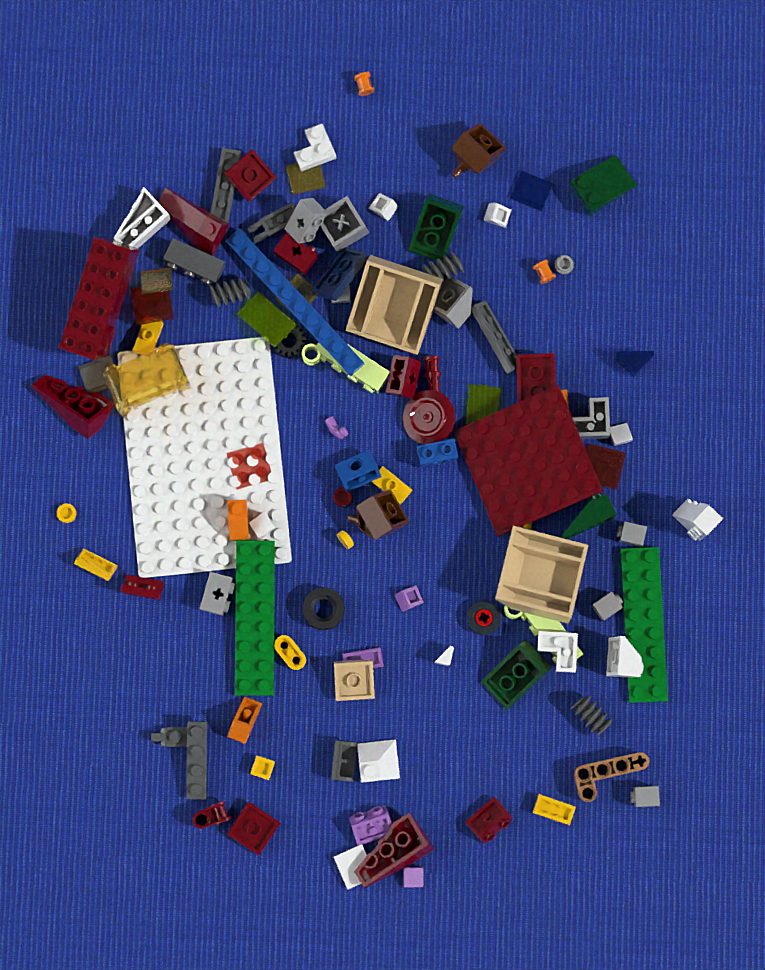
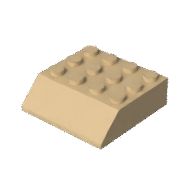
[346,255,443,355]
[495,526,588,623]

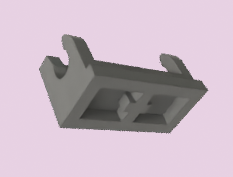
[331,740,357,782]

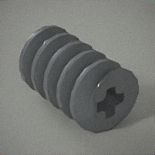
[422,252,465,282]
[209,276,251,308]
[570,695,612,737]

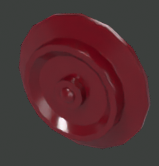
[403,390,455,444]

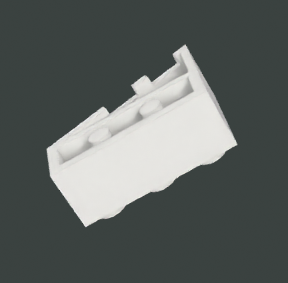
[114,187,171,248]
[672,499,723,541]

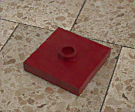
[224,149,277,202]
[227,801,281,855]

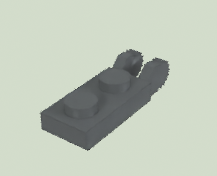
[247,202,296,243]

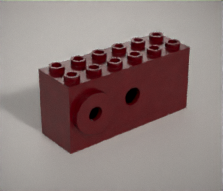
[59,237,140,360]

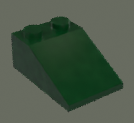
[569,155,637,217]
[408,193,465,262]
[561,493,617,540]
[481,639,553,710]

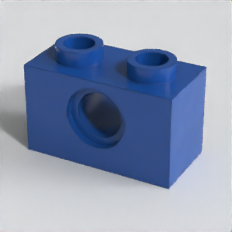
[416,439,458,468]
[335,450,382,492]

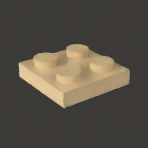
[334,659,375,701]

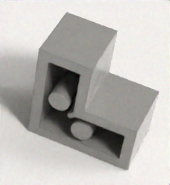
[573,397,610,439]

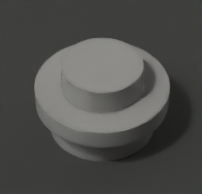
[555,255,574,274]

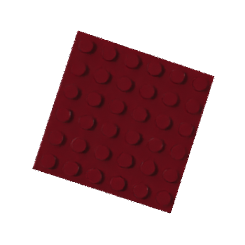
[454,385,604,537]

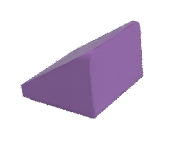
[395,585,424,612]
[404,867,423,887]

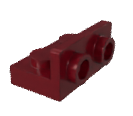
[121,575,164,601]
[465,797,513,844]

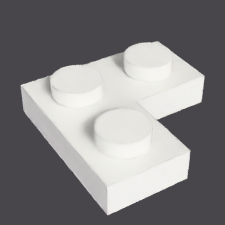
[294,124,336,171]
[537,631,578,673]

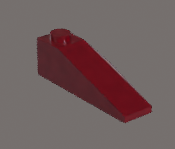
[158,187,229,256]
[32,375,114,439]
[354,812,435,888]

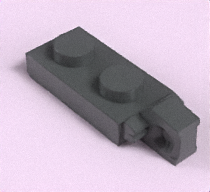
[151,727,187,747]

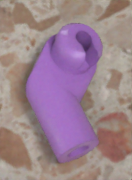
[325,416,348,440]

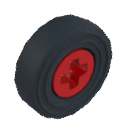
[467,601,501,635]

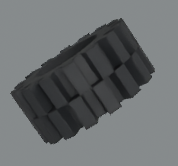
[272,322,306,358]

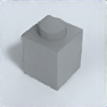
[617,522,647,547]
[591,592,623,622]
[630,786,660,807]

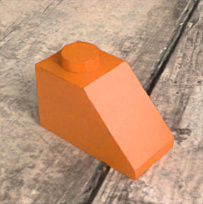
[227,499,249,541]
[228,697,263,744]

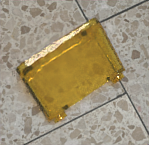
[103,343,191,417]

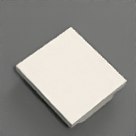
[334,845,367,889]

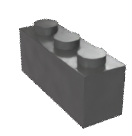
[163,239,226,286]

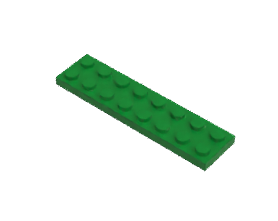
[235,541,275,696]
[620,547,668,703]

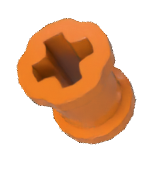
[354,72,375,96]
[533,259,556,284]

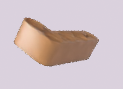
[574,752,649,802]

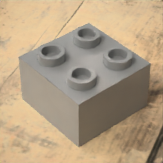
[321,196,369,253]

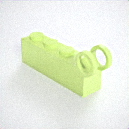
[302,342,390,394]
[504,605,583,664]

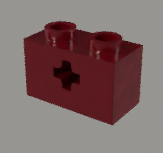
[273,233,318,276]
[386,355,421,399]

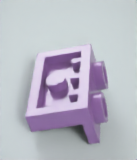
[349,806,392,845]

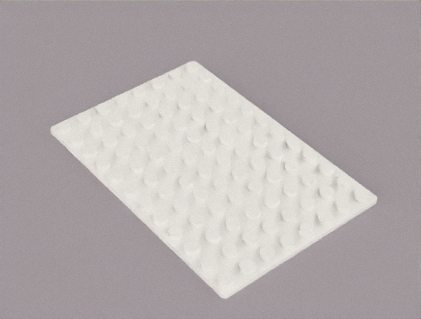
[118,337,292,578]

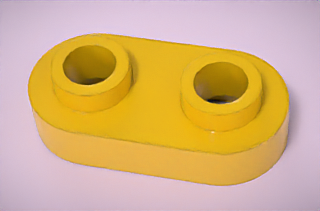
[275,635,306,670]

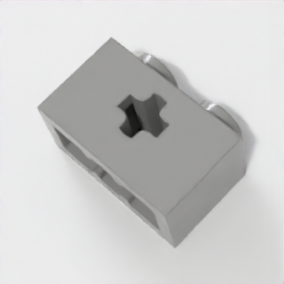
[285,198,327,244]
[200,572,236,616]

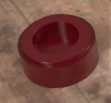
[333,488,352,507]

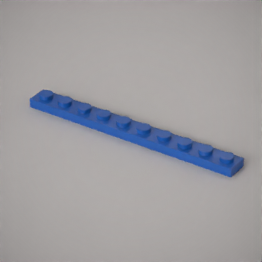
[226,228,365,377]

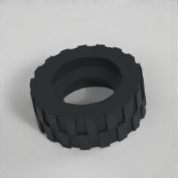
[302,587,345,630]

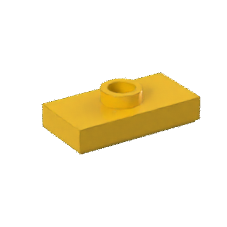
[133,317,164,358]
[371,466,412,505]
[74,548,118,581]
[532,794,576,825]

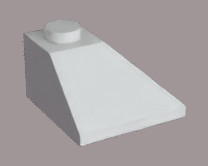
[606,636,644,678]
[357,740,400,783]

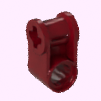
[192,801,231,829]

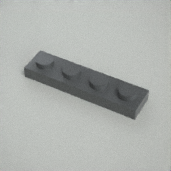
[211,148,241,223]
[471,301,517,374]
[187,721,207,799]

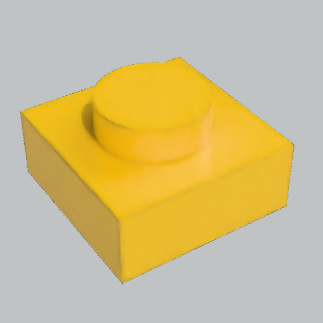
[250,756,275,780]

